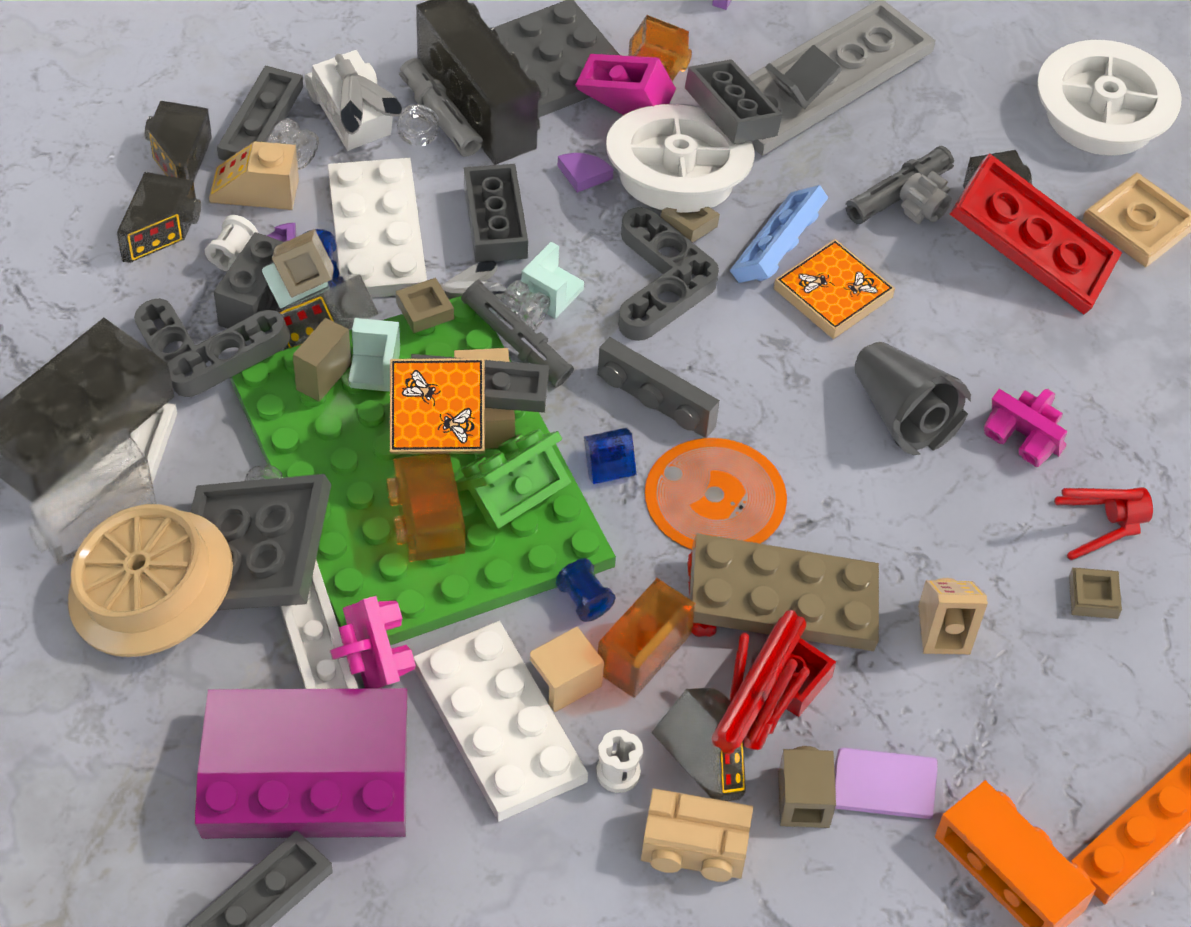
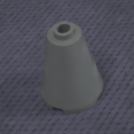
[854,342,971,455]

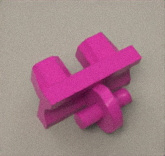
[984,389,1067,467]
[330,596,416,688]

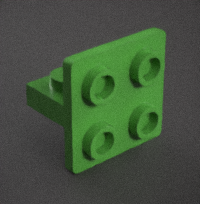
[452,429,571,530]

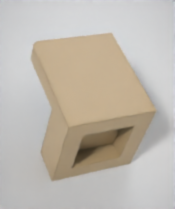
[530,626,604,712]

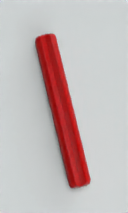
[712,610,806,754]

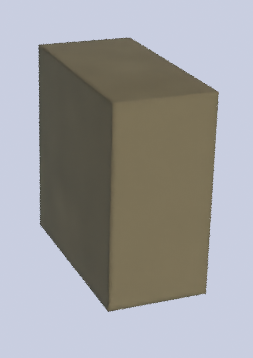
[293,317,351,402]

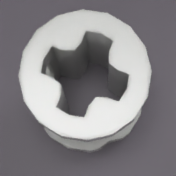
[205,215,258,271]
[596,729,643,793]

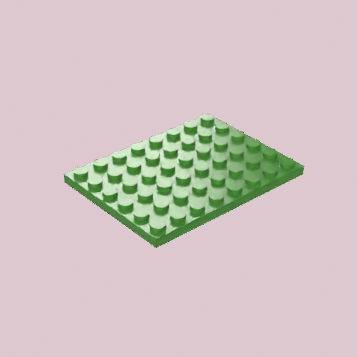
[229,296,616,645]

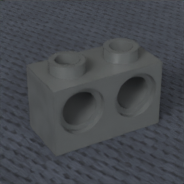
[214,232,284,329]

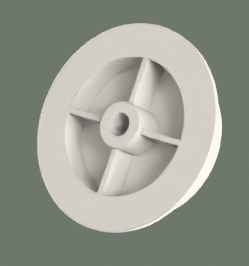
[1037,40,1182,155]
[606,104,755,213]

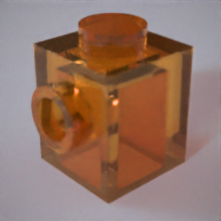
[628,15,692,81]

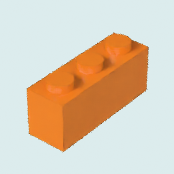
[935,780,1097,927]

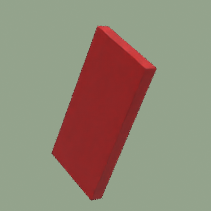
[949,153,1122,315]

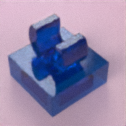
[584,427,637,484]

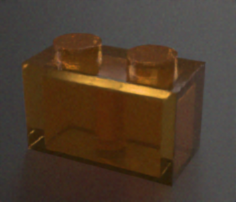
[386,454,465,562]
[598,578,696,699]

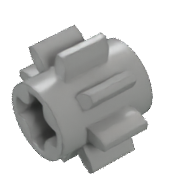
[900,170,952,224]

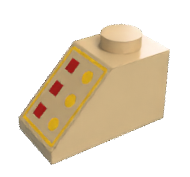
[209,141,299,210]
[918,578,988,655]

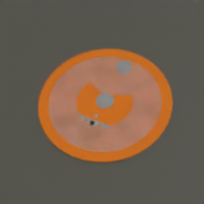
[645,438,787,549]

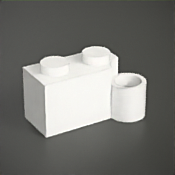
[304,50,393,151]

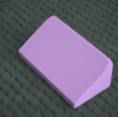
[834,748,938,820]

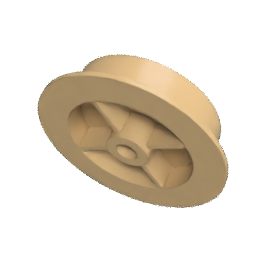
[68,504,233,657]

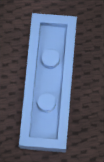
[730,185,828,283]

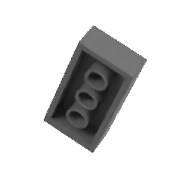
[685,59,782,144]
[464,164,528,263]

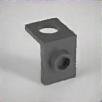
[765,45,842,109]

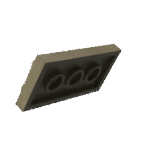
[688,533,879,651]

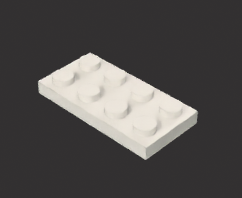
[328,158,427,300]
[413,620,588,822]

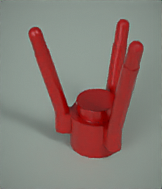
[1054,487,1153,560]
[723,633,810,750]

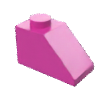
[575,54,676,116]

